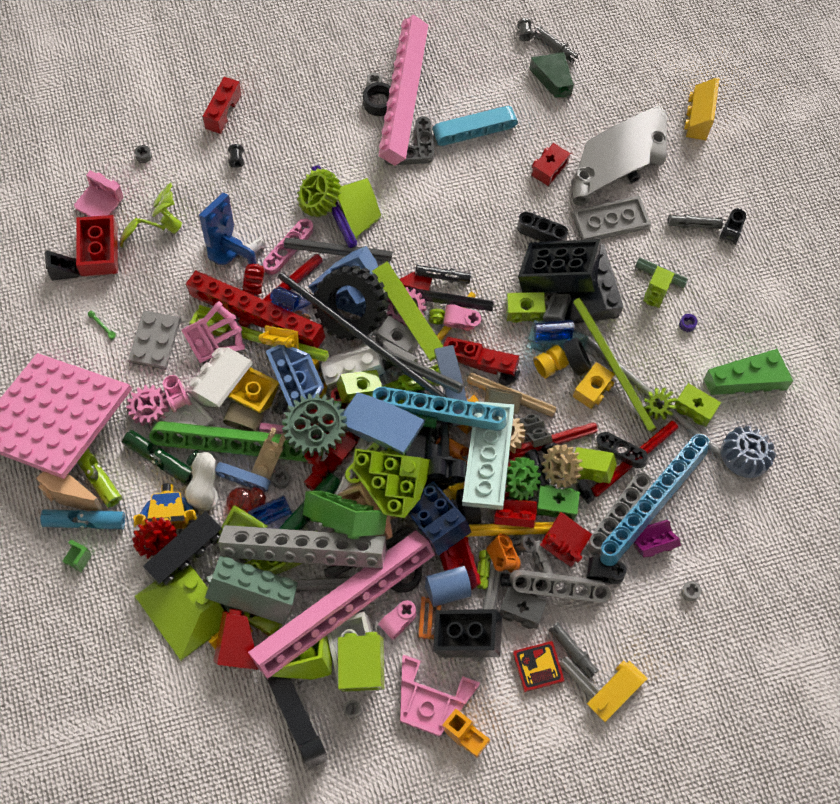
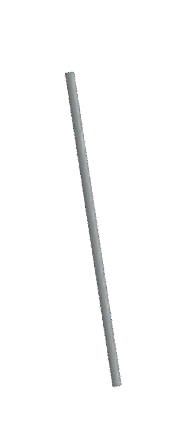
[545,300,742,477]

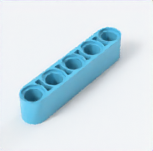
[432,106,518,146]

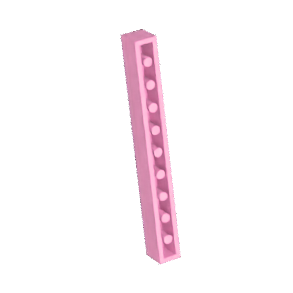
[378,14,429,166]
[248,530,435,679]

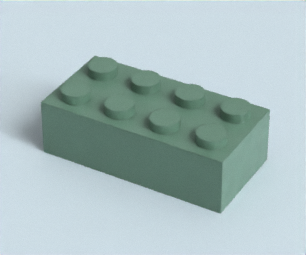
[205,556,298,625]

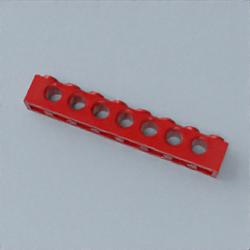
[185,270,325,348]

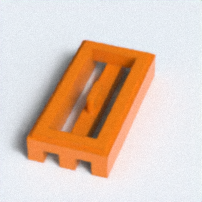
[419,596,441,639]

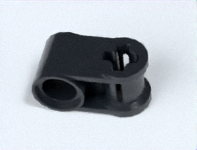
[719,208,747,245]
[586,557,627,585]

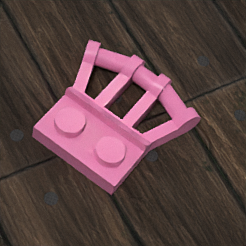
[181,301,245,363]

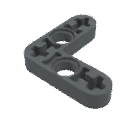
[384,116,434,166]

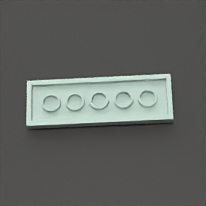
[462,401,514,510]

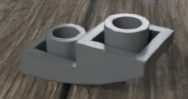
[520,414,553,448]

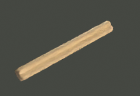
[467,373,556,417]

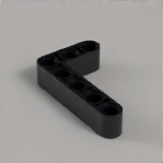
[266,677,328,770]

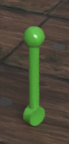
[88,311,116,340]

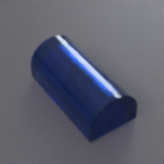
[534,320,574,342]
[247,495,292,525]

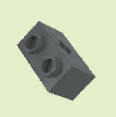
[499,587,547,629]

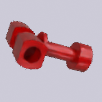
[304,451,339,491]

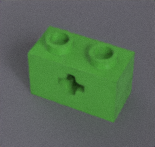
[537,485,580,521]

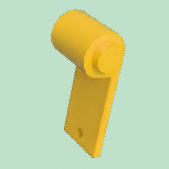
[587,660,648,722]

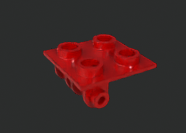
[540,512,592,568]

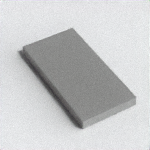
[572,196,651,240]

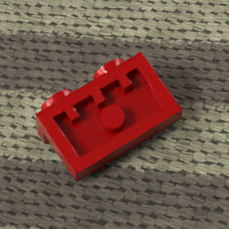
[494,499,537,528]

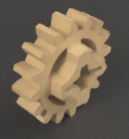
[541,444,583,488]

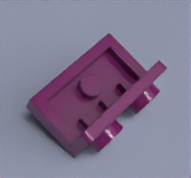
[634,520,681,558]

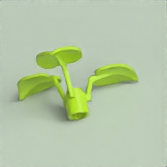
[120,182,182,248]

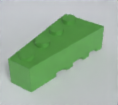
[704,349,793,395]
[303,491,387,539]

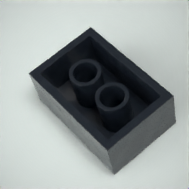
[433,609,502,658]

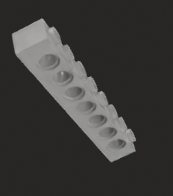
[218,525,387,569]

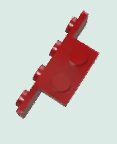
[440,537,481,591]

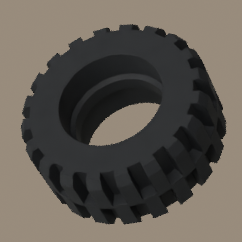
[313,266,388,341]

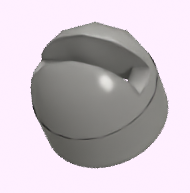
[344,700,362,718]

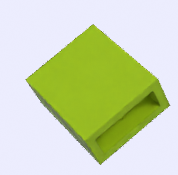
[338,632,385,692]

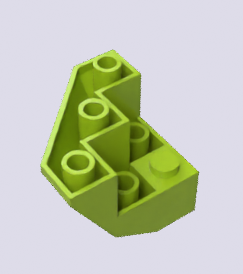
[352,449,430,518]

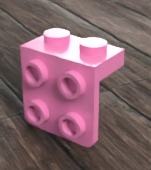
[74,170,124,217]

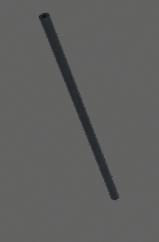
[278,272,448,398]

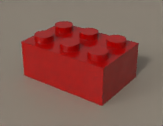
[76,215,118,276]

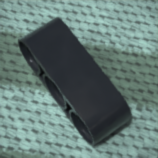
[517,211,568,242]

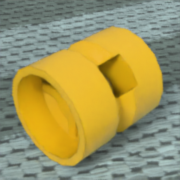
[533,345,569,379]

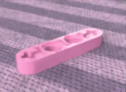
[263,218,314,275]

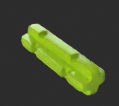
[477,550,491,590]

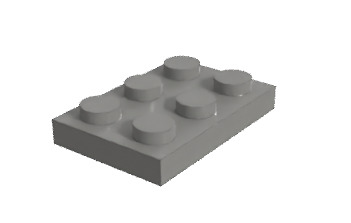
[128,310,181,370]

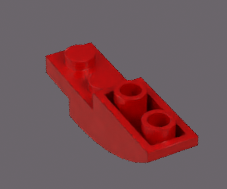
[443,336,520,375]

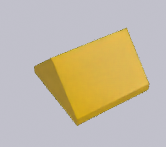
[227,367,280,413]

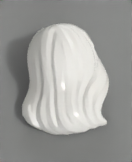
[185,452,218,511]

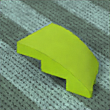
[338,178,381,240]

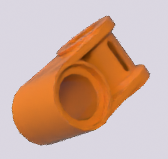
[486,533,520,573]

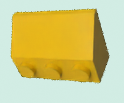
[684,78,720,141]

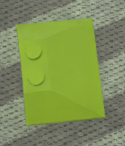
[135,565,224,661]

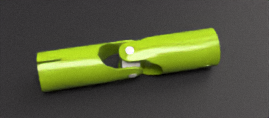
[77,448,122,508]

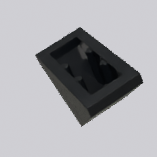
[45,250,80,281]

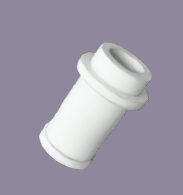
[244,237,266,253]

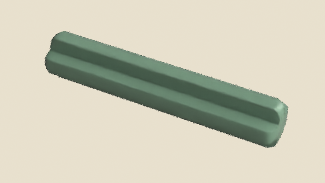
[636,258,688,288]

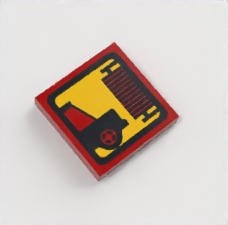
[512,641,565,693]

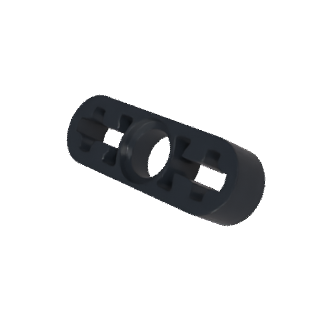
[596,432,648,468]

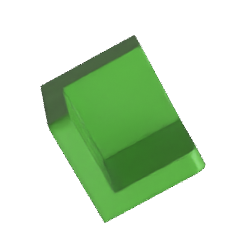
[63,539,92,572]

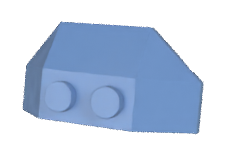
[266,345,324,407]

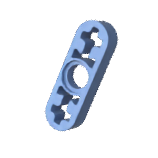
[215,462,271,492]

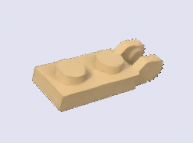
[251,427,286,480]

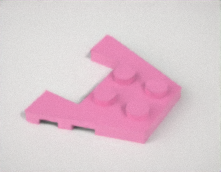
[400,654,480,737]

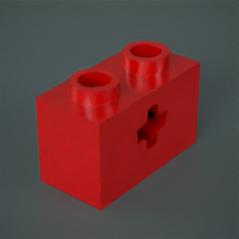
[531,143,571,187]

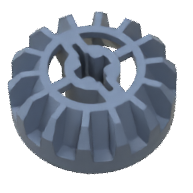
[720,426,776,478]

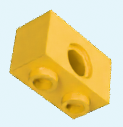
[573,362,615,409]

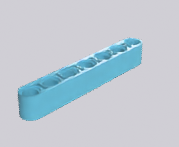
[373,387,506,431]

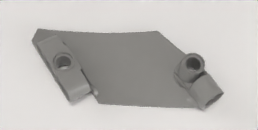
[571,105,667,206]

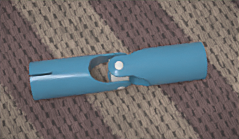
[41,509,125,529]

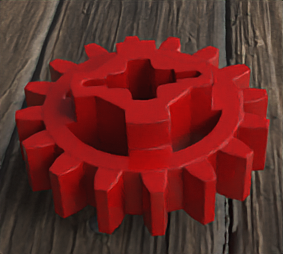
[132,517,177,559]

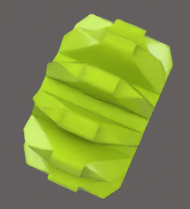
[644,388,677,420]

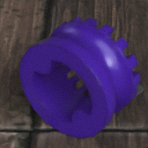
[679,314,697,332]

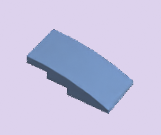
[343,392,425,455]

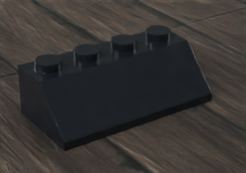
[143,511,223,588]

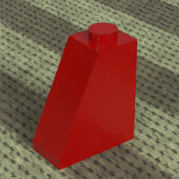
[213,608,259,670]

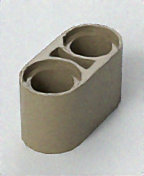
[484,387,522,414]
[223,403,264,431]

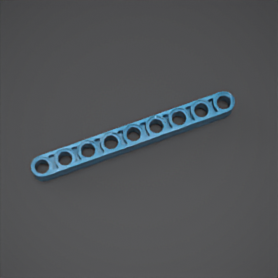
[600,434,709,566]

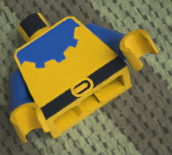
[133,483,197,529]

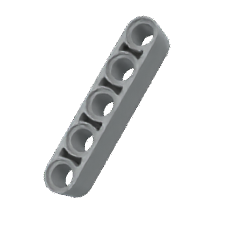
[587,472,651,555]
[509,570,611,603]

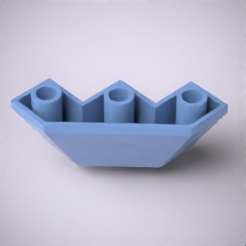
[308,246,383,317]

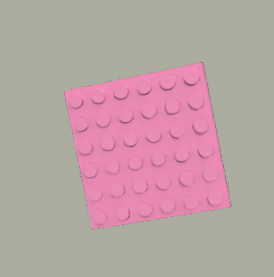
[0,353,132,479]

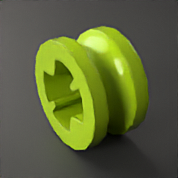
[429,309,445,325]

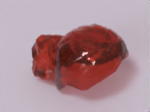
[226,487,266,514]

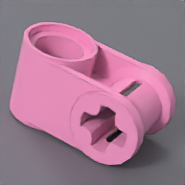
[443,305,481,331]
[163,375,192,413]
[378,600,416,640]

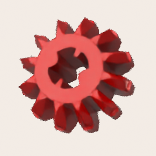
[243,264,265,295]

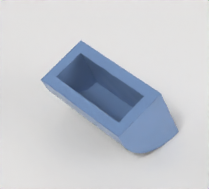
[425,566,471,607]

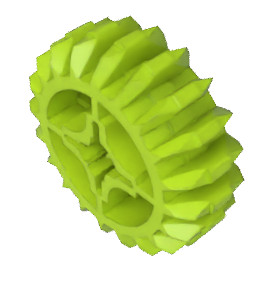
[297,168,342,218]

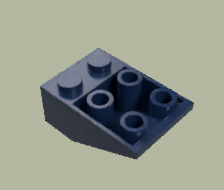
[408,481,472,556]

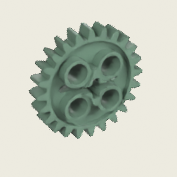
[282,393,347,457]

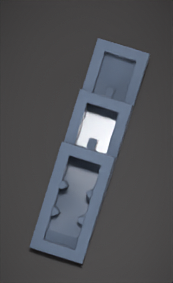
[434,345,467,427]

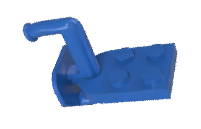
[199,193,257,265]

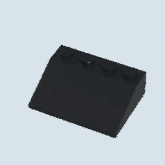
[518,239,601,293]
[561,244,624,325]

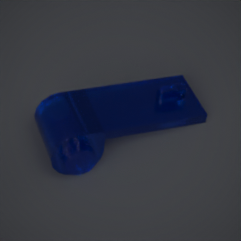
[270,286,311,312]

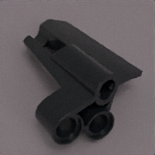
[405,390,466,486]

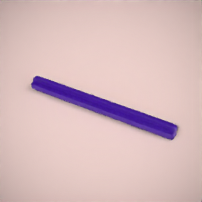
[311,165,357,248]

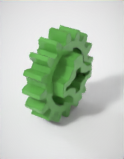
[505,457,541,500]

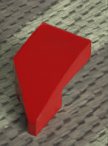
[400,271,432,290]

